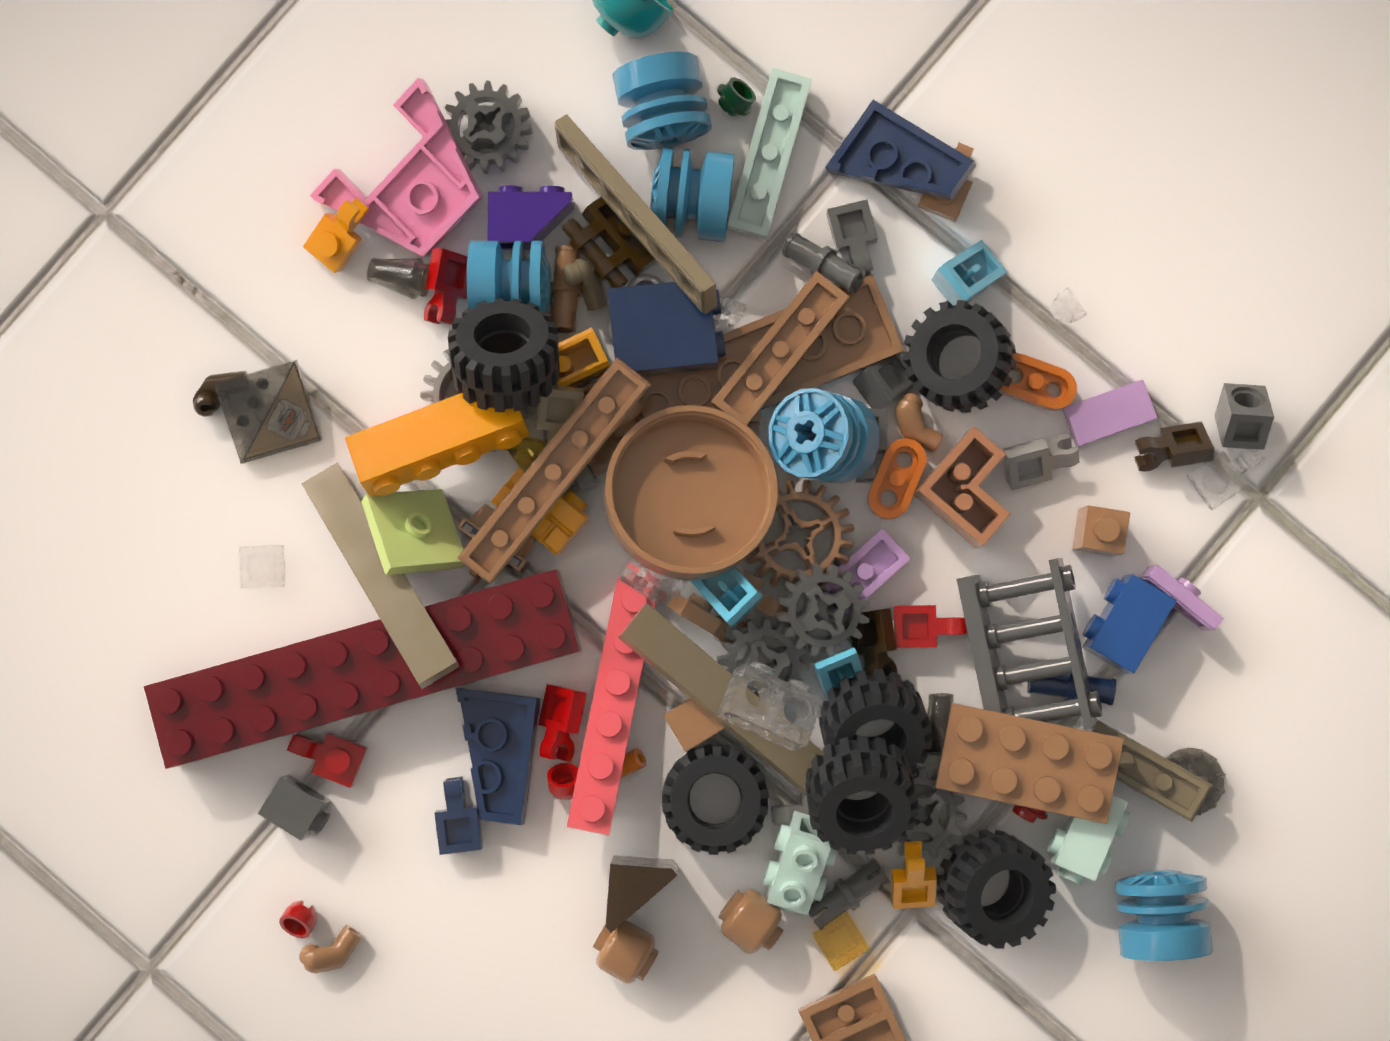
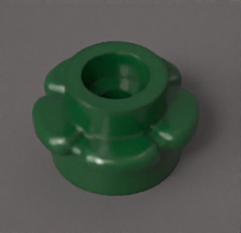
[717,77,756,116]

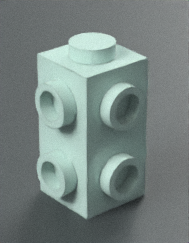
[1047,796,1130,885]
[763,811,838,916]

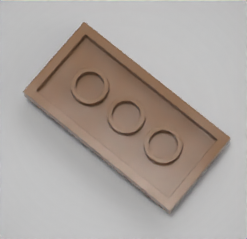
[935,702,1124,824]

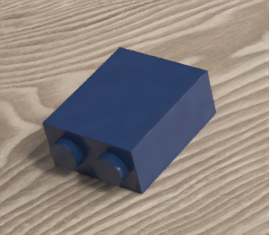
[607,282,726,376]

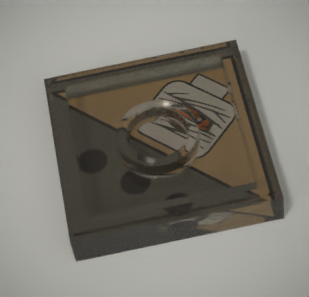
[214,359,323,464]

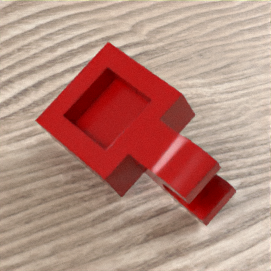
[424,248,468,325]
[893,605,967,648]
[538,684,587,762]
[287,732,368,788]

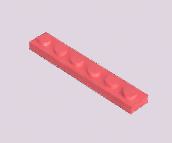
[567,577,659,836]

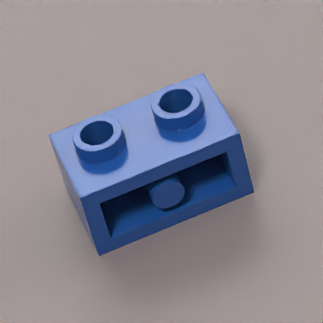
[1082,574,1177,674]

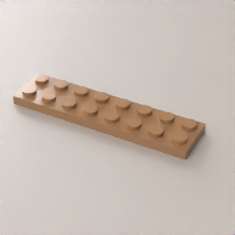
[589,274,904,477]

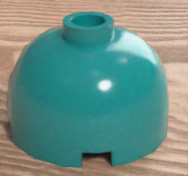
[592,0,673,38]

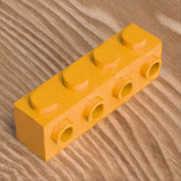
[344,393,530,497]

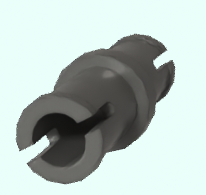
[782,232,866,294]
[808,859,890,931]

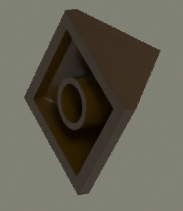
[605,855,678,933]

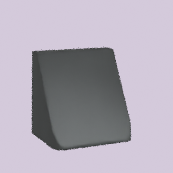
[853,356,914,408]

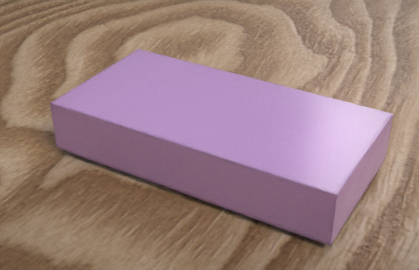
[1062,379,1157,447]

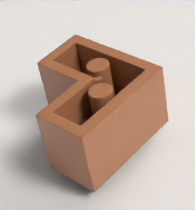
[914,426,1010,549]

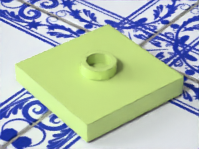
[361,489,465,575]

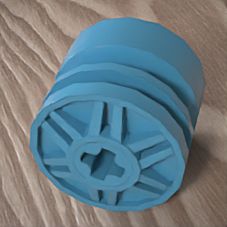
[612,51,712,150]
[650,146,735,242]
[467,241,551,312]
[769,388,880,483]
[1115,870,1213,961]

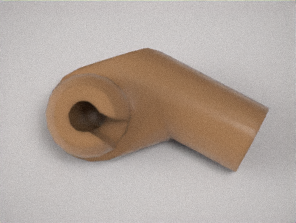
[895,393,944,453]
[299,925,363,974]

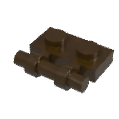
[561,197,657,288]

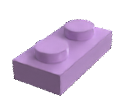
[822,528,911,615]

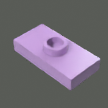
[1139,565,1224,631]

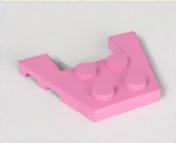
[310,78,483,257]

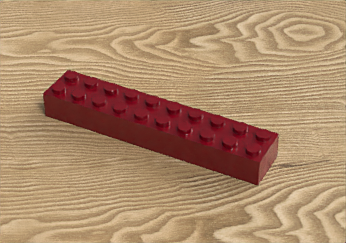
[143,569,582,769]

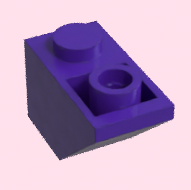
[487,185,574,250]

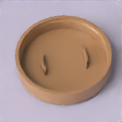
[604,405,778,580]

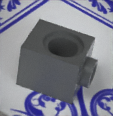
[1215,383,1274,450]
[257,774,331,841]

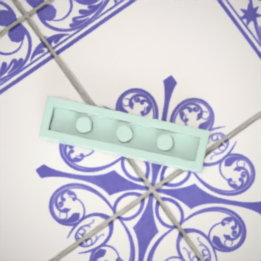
[727,68,812,240]

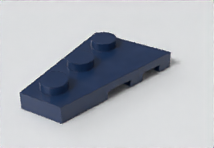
[825,100,976,200]
[455,688,541,825]

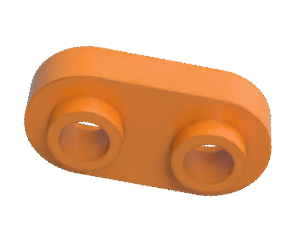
[999,353,1077,411]
[867,438,927,520]

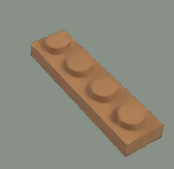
[711,271,850,426]

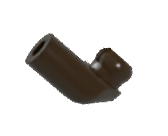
[193,370,250,417]

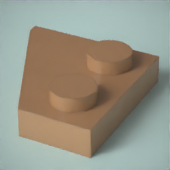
[798,973,906,1041]

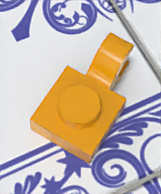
[303,198,369,273]
[891,841,937,909]

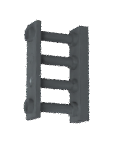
[956,558,1103,730]

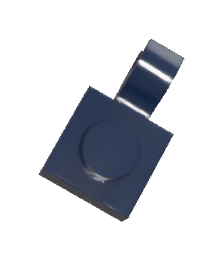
[434,776,483,855]

